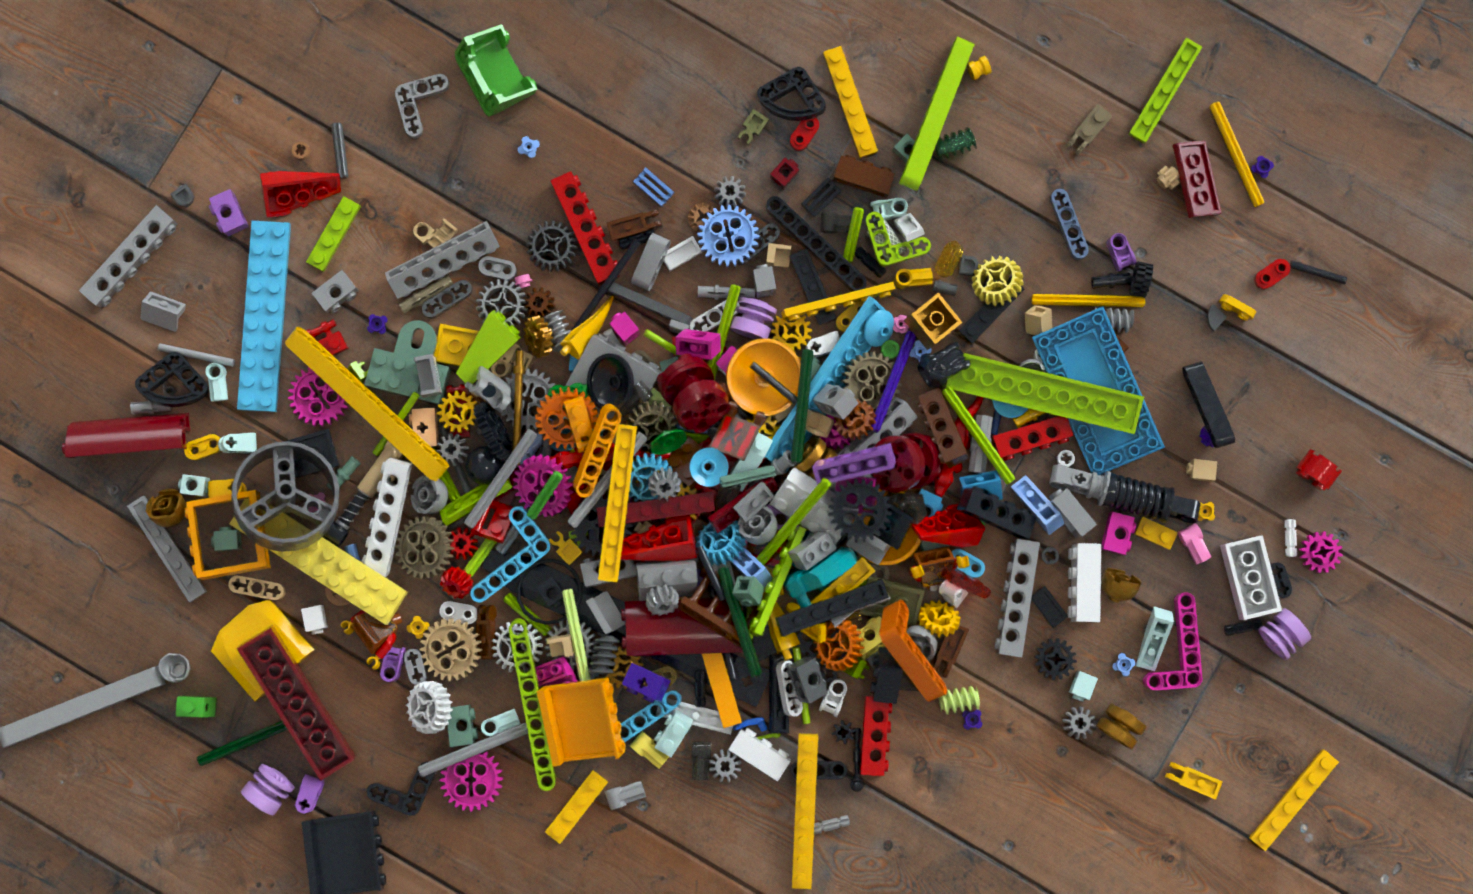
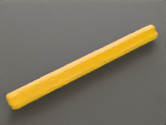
[1210,102,1264,207]
[1031,294,1145,307]

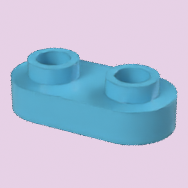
[951,549,985,578]

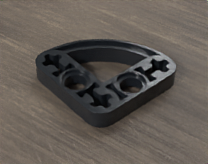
[757,67,826,121]
[135,352,209,407]

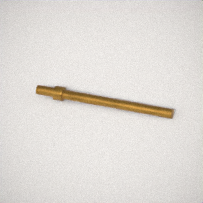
[513,351,525,466]

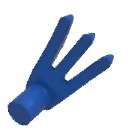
[733,717,768,732]

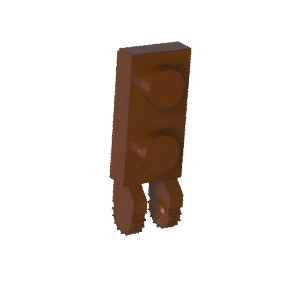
[606,210,662,242]
[476,605,497,660]
[933,625,969,678]

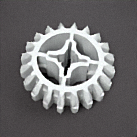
[492,622,543,672]
[406,681,453,734]

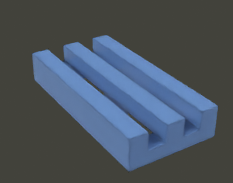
[633,167,674,207]

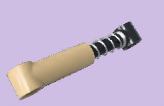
[323,441,404,547]

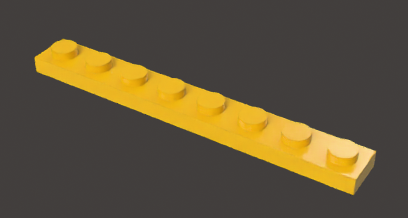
[598,424,637,582]
[792,733,818,889]

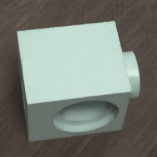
[178,474,210,497]
[1069,671,1098,702]

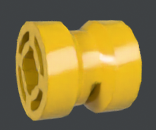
[967,56,992,80]

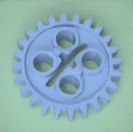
[697,205,760,267]

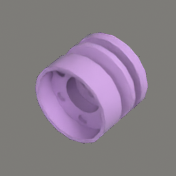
[729,297,777,340]
[1258,608,1311,660]
[241,764,294,816]

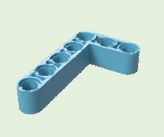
[471,506,550,602]
[621,690,682,742]

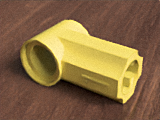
[629,731,669,769]

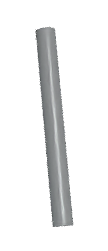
[158,343,235,367]

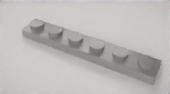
[127,495,207,602]

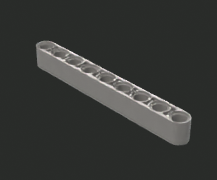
[0,666,166,748]

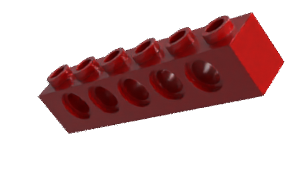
[550,171,620,286]

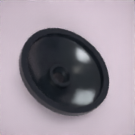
[587,353,634,412]

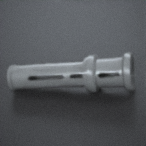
[747,450,797,488]

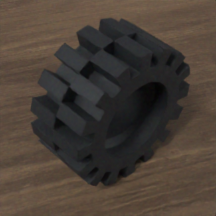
[1129,261,1154,298]

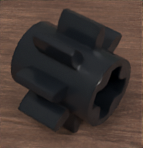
[831,720,856,744]

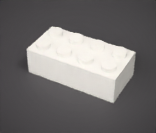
[770,467,859,545]
[1220,535,1282,620]
[1067,543,1101,622]

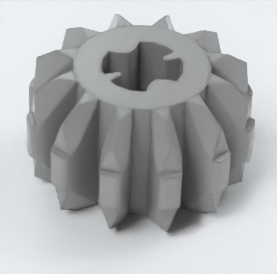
[714,176,746,209]
[436,433,469,466]
[648,467,681,501]
[646,584,679,616]
[1062,706,1096,740]
[709,749,741,782]

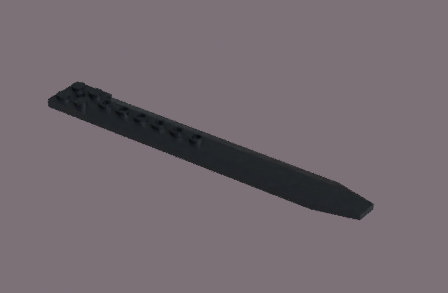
[482,550,769,707]

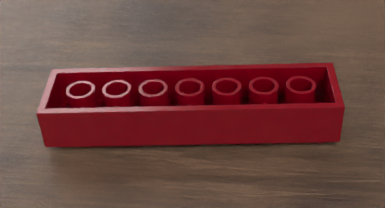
[237,625,355,781]

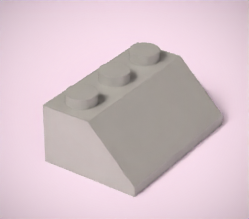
[636,558,697,601]

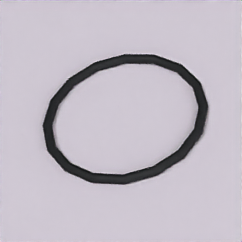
[516,559,582,625]

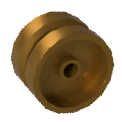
[790,436,838,481]
[1096,703,1147,750]

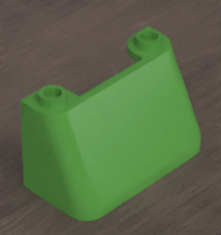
[455,24,538,117]

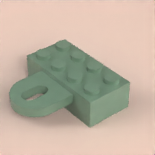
[364,320,452,405]

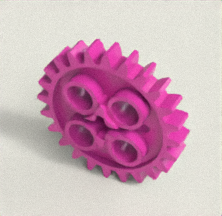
[288,367,349,427]
[513,454,573,517]
[439,751,504,812]

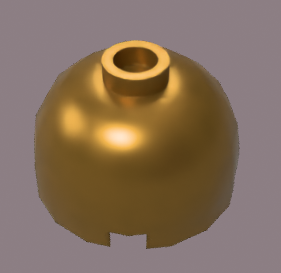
[146,488,187,528]
[1101,567,1142,603]

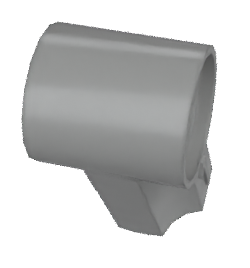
[605,781,646,810]

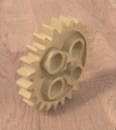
[419,618,482,681]

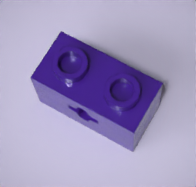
[622,663,671,703]

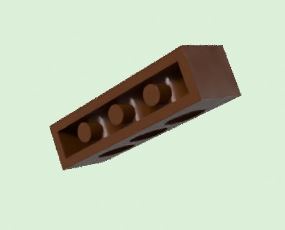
[917,387,970,468]

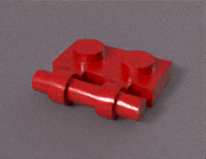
[306,319,348,356]

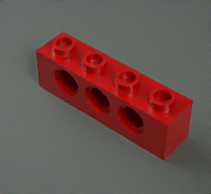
[991,416,1073,461]
[860,696,892,776]

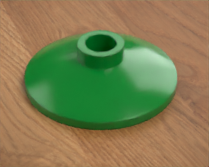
[650,430,687,455]

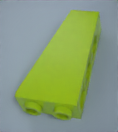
[456,310,521,384]

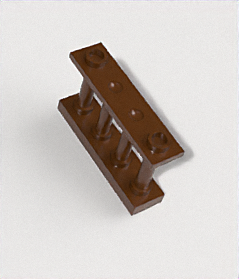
[677,567,759,649]

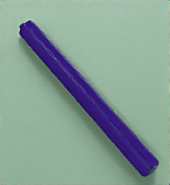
[871,331,916,433]

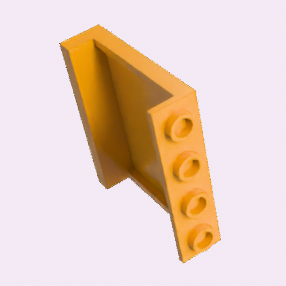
[537,678,625,767]

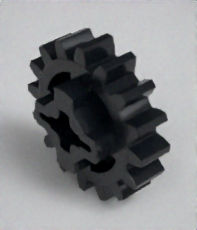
[1034,638,1077,680]

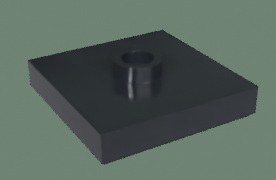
[867,502,914,550]

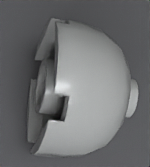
[411,476,448,514]
[738,506,778,545]
[906,625,937,661]

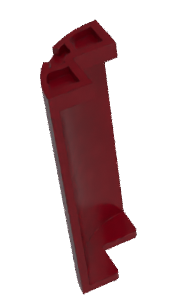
[62,413,190,459]
[621,599,743,656]

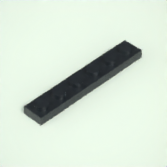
[775,579,889,637]

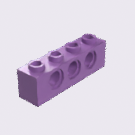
[812,443,896,485]

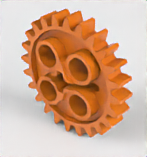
[535,387,598,449]

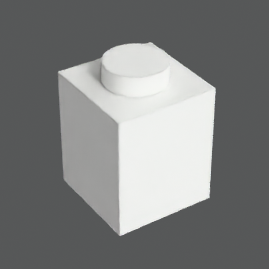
[301,605,328,635]

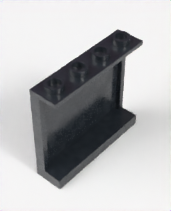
[302,810,387,894]

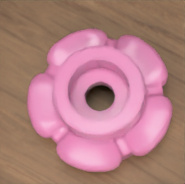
[515,274,532,288]
[893,315,909,334]

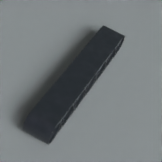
[766,196,867,292]

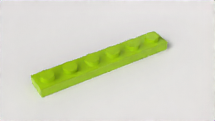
[1128,38,1202,144]
[749,526,806,637]

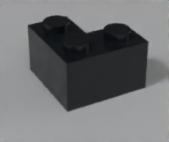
[870,647,903,704]

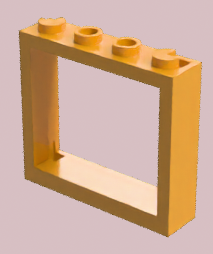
[184,490,271,580]

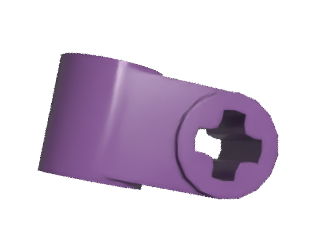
[1107,233,1137,272]
[380,647,406,682]
[295,774,325,813]

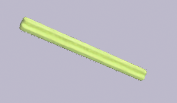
[562,589,591,681]

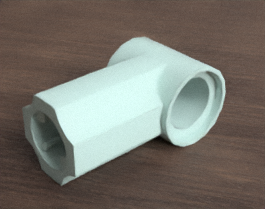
[205,363,228,402]
[481,708,521,736]

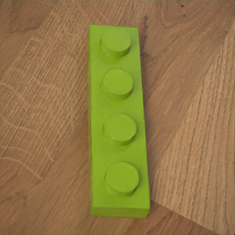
[306,196,361,272]
[440,478,512,526]

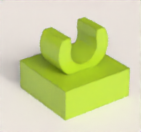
[347,361,368,383]
[843,657,869,679]

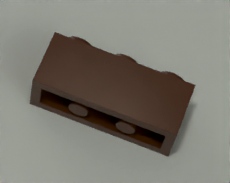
[833,155,895,198]

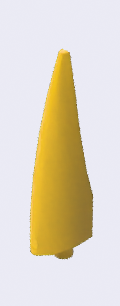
[560,296,614,360]
[762,589,800,661]

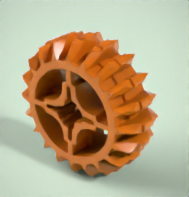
[813,620,865,671]

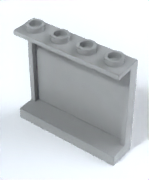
[565,333,662,425]

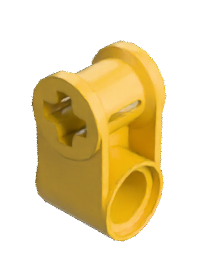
[207,479,247,498]

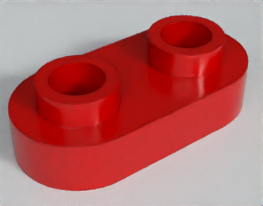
[790,118,819,151]
[1254,259,1290,289]

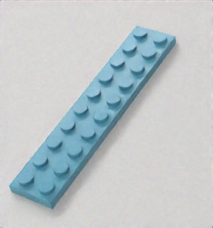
[237,221,291,412]
[765,296,885,473]

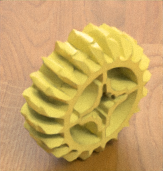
[972,255,1024,307]

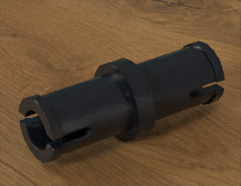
[1091,272,1131,289]

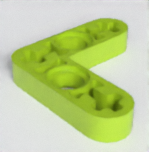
[865,212,931,266]

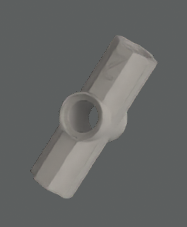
[968,415,993,474]

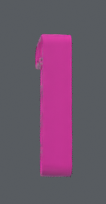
[1143,592,1203,690]

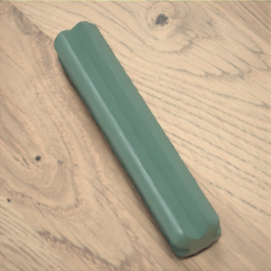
[720,465,776,488]

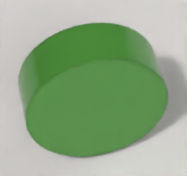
[880,340,900,360]

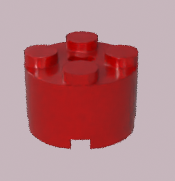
[1296,449,1342,491]

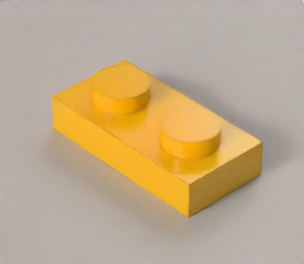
[1134,517,1178,550]

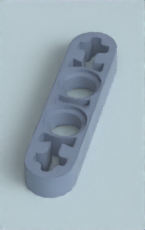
[1050,189,1089,260]

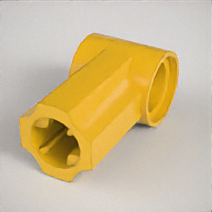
[893,268,933,289]

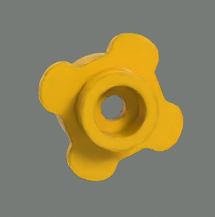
[1198,502,1215,521]
[407,616,430,639]

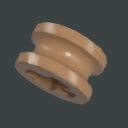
[292,141,310,159]

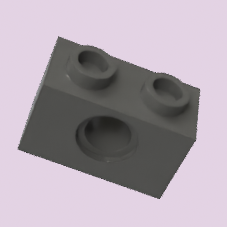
[787,657,828,703]

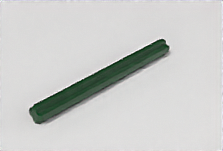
[791,349,814,463]
[718,567,762,678]
[197,721,288,766]

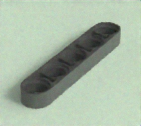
[607,282,693,326]

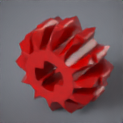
[449,528,479,560]
[440,566,474,599]

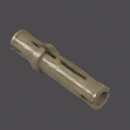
[398,275,453,314]

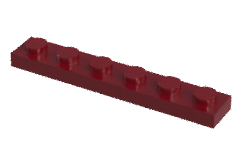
[597,492,715,527]

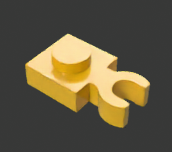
[549,531,583,566]

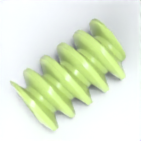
[938,686,980,714]

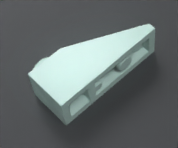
[729,432,773,492]
[1136,607,1174,671]

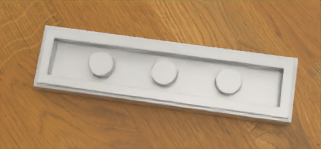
[656,698,733,735]

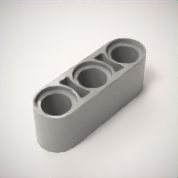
[631,233,671,291]

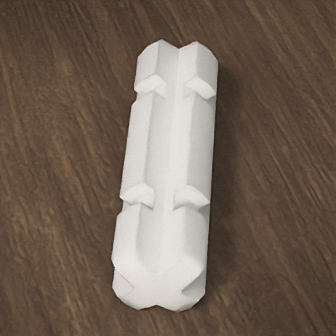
[1284,519,1297,557]

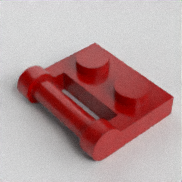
[470,500,518,544]

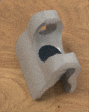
[465,366,511,413]

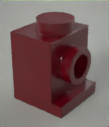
[770,157,799,190]

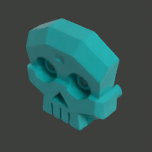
[784,547,858,608]

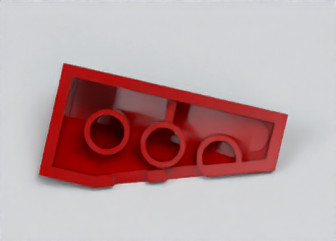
[260,171,341,218]
[911,504,986,548]
[620,515,697,561]

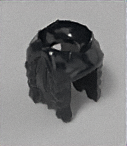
[917,342,971,388]

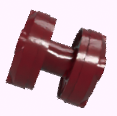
[656,354,731,433]
[871,433,941,493]

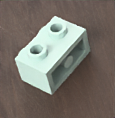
[654,709,693,757]

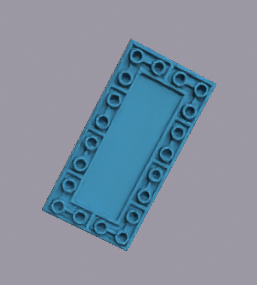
[1032,306,1165,475]

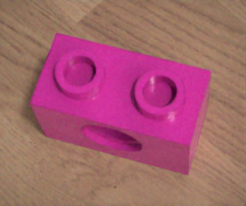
[609,311,640,346]
[676,329,721,360]
[1101,512,1136,555]

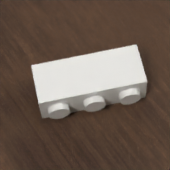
[729,728,791,781]

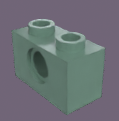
[447,704,478,747]

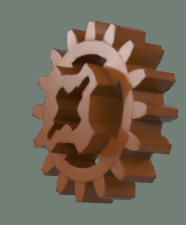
[834,399,876,441]

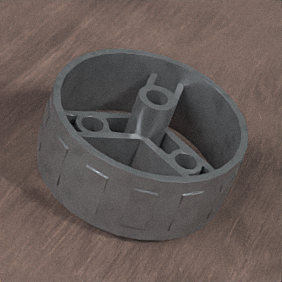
[231,441,340,552]

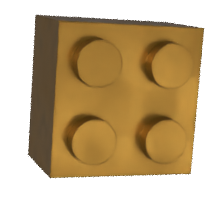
[904,292,962,350]

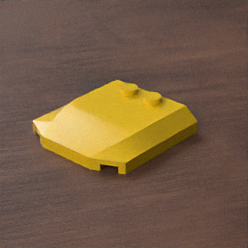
[211,599,315,702]

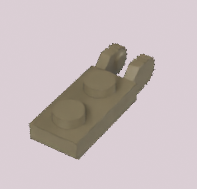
[1066,104,1112,155]

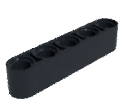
[1182,361,1235,449]

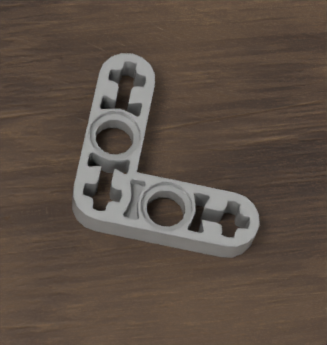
[395,74,449,139]

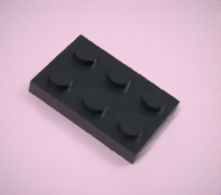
[279,429,340,481]

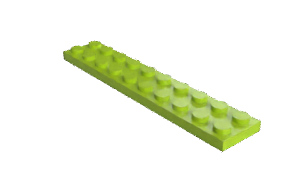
[946,353,1144,434]

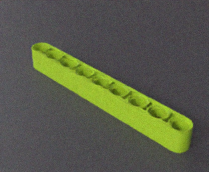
[899,36,974,191]
[509,618,556,791]

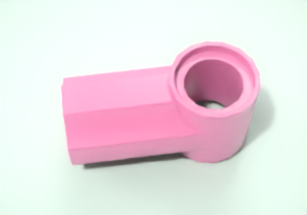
[1178,523,1211,565]

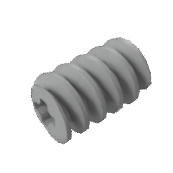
[1094,307,1134,333]
[544,310,571,353]

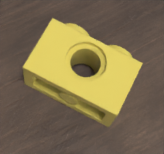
[856,616,885,661]

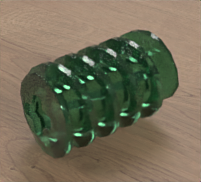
[935,127,977,161]

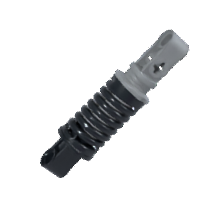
[1049,464,1201,523]

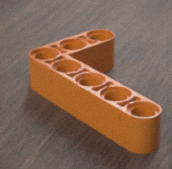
[879,600,947,702]

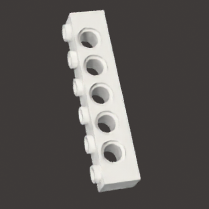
[362,458,413,577]

